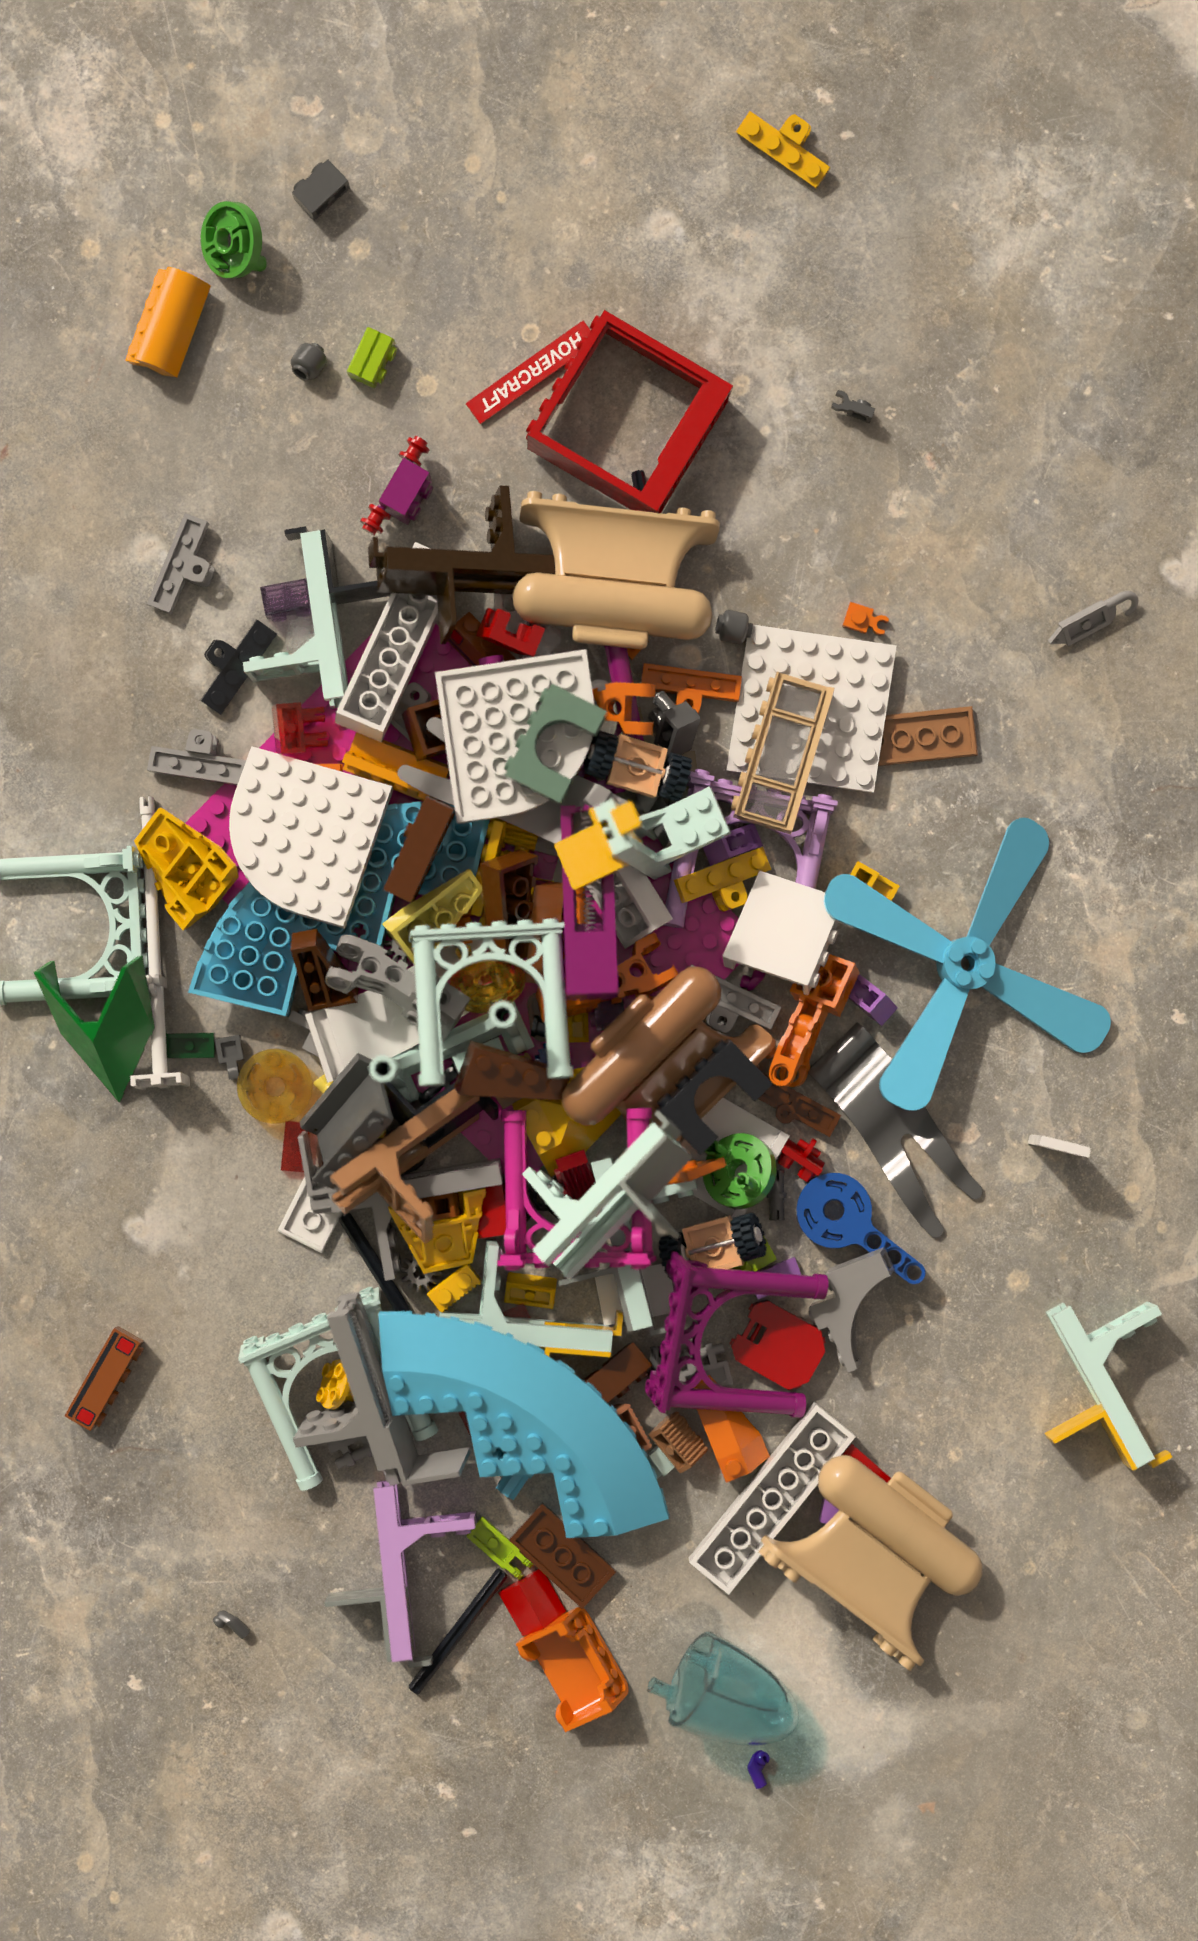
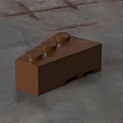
[291,929,359,1011]

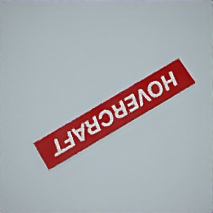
[465,320,591,424]

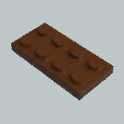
[509,1502,616,1609]

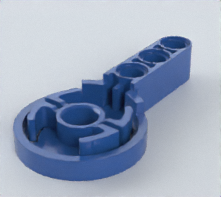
[797,1173,926,1284]

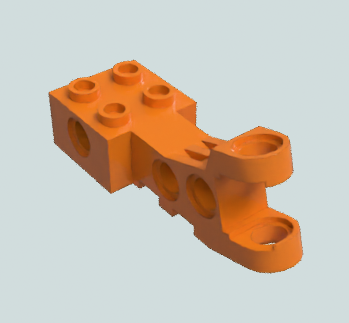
[592,682,656,735]
[535,933,679,1023]
[769,954,860,1087]

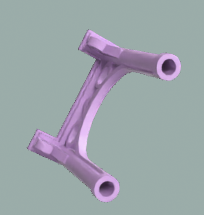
[664,769,838,928]

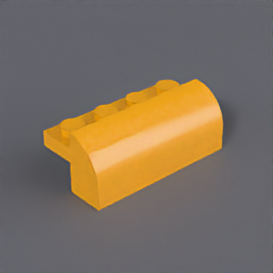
[125,267,211,378]
[342,732,450,801]

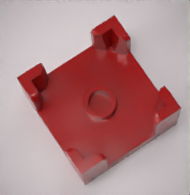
[476,608,545,657]

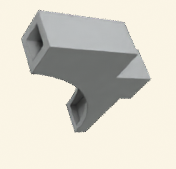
[808,1247,895,1372]

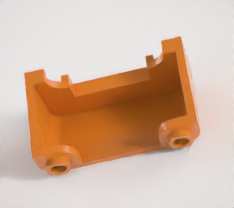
[516,1607,629,1732]

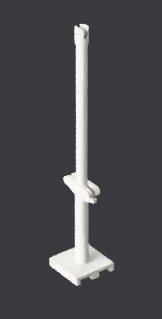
[130,796,190,1090]

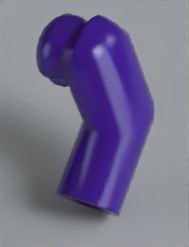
[747,1750,770,1789]

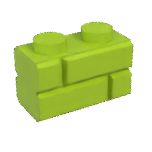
[347,327,397,388]

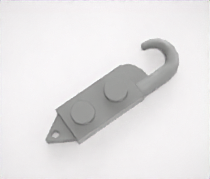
[1048,591,1138,646]

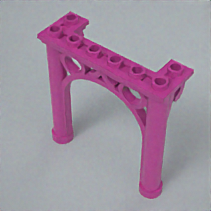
[497,1108,657,1270]

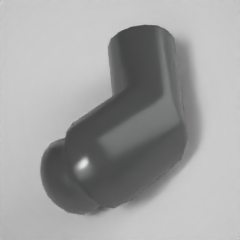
[213,1610,250,1639]

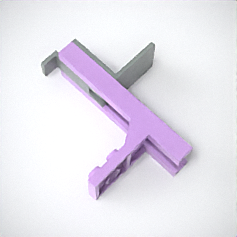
[324,1480,477,1668]

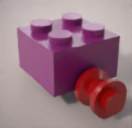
[360,436,433,536]

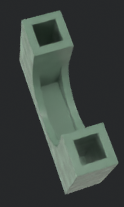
[504,684,608,805]

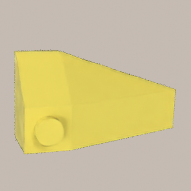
[382,869,482,964]

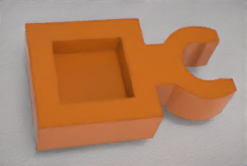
[842,602,889,635]

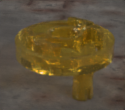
[450,944,526,1013]
[237,1049,313,1124]

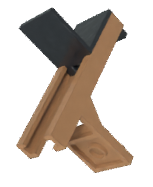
[330,1081,499,1244]

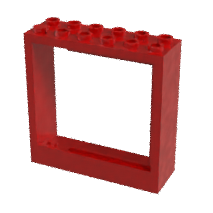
[526,310,733,513]

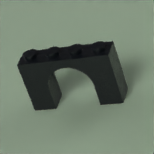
[656,1038,773,1155]

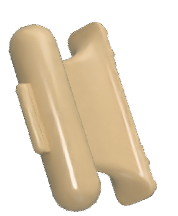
[513,491,720,649]
[758,1455,982,1671]

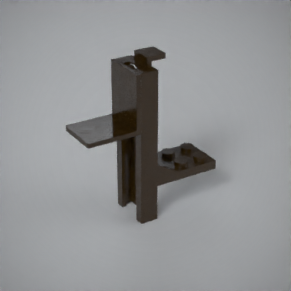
[368,485,555,645]

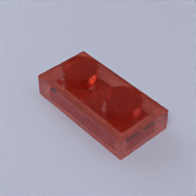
[281,1121,310,1173]

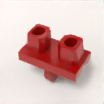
[778,1138,825,1182]

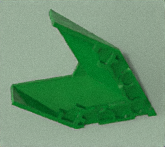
[33,956,155,1102]

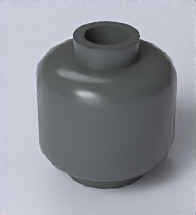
[290,343,327,381]
[715,610,753,645]

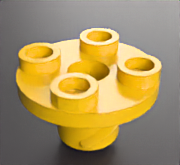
[316,1359,354,1410]

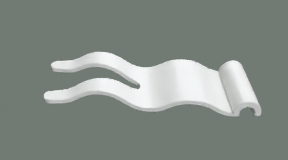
[305,940,519,1083]

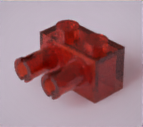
[271,702,328,756]

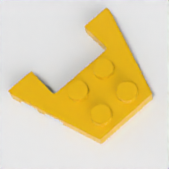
[387,1187,486,1274]

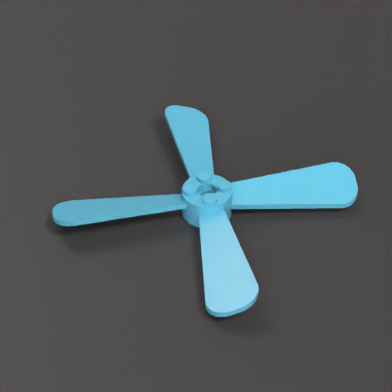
[824,818,1111,1111]

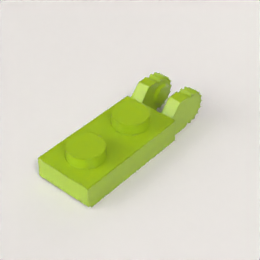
[466,1516,534,1580]

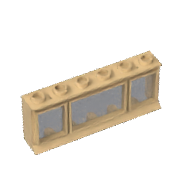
[730,671,835,835]

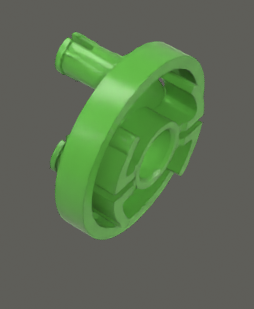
[201,201,267,278]
[703,1133,776,1209]

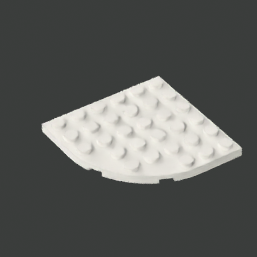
[435,649,594,824]
[229,746,393,929]

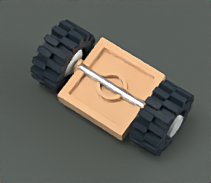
[584,730,692,801]
[658,1212,767,1279]

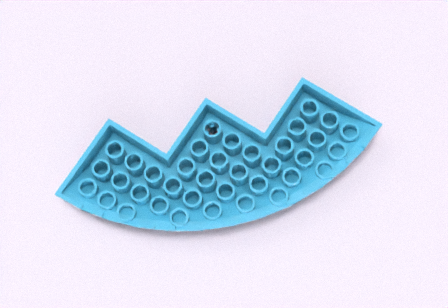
[188,801,490,1017]
[379,1311,669,1538]

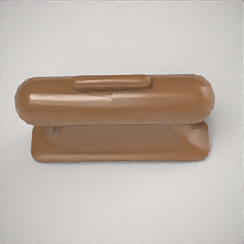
[562,967,777,1159]

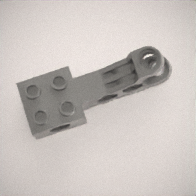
[325,935,471,1042]

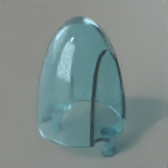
[647,1631,799,1745]

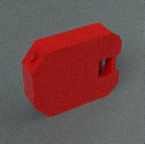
[729,1299,826,1390]

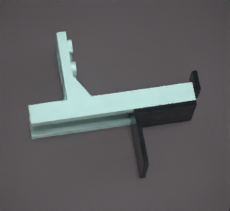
[243,526,391,709]

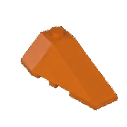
[694,1375,770,1483]

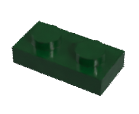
[166,1033,215,1059]

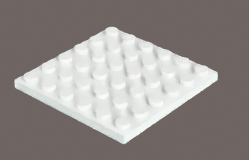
[726,625,896,793]

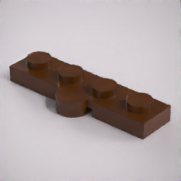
[741,1074,841,1137]

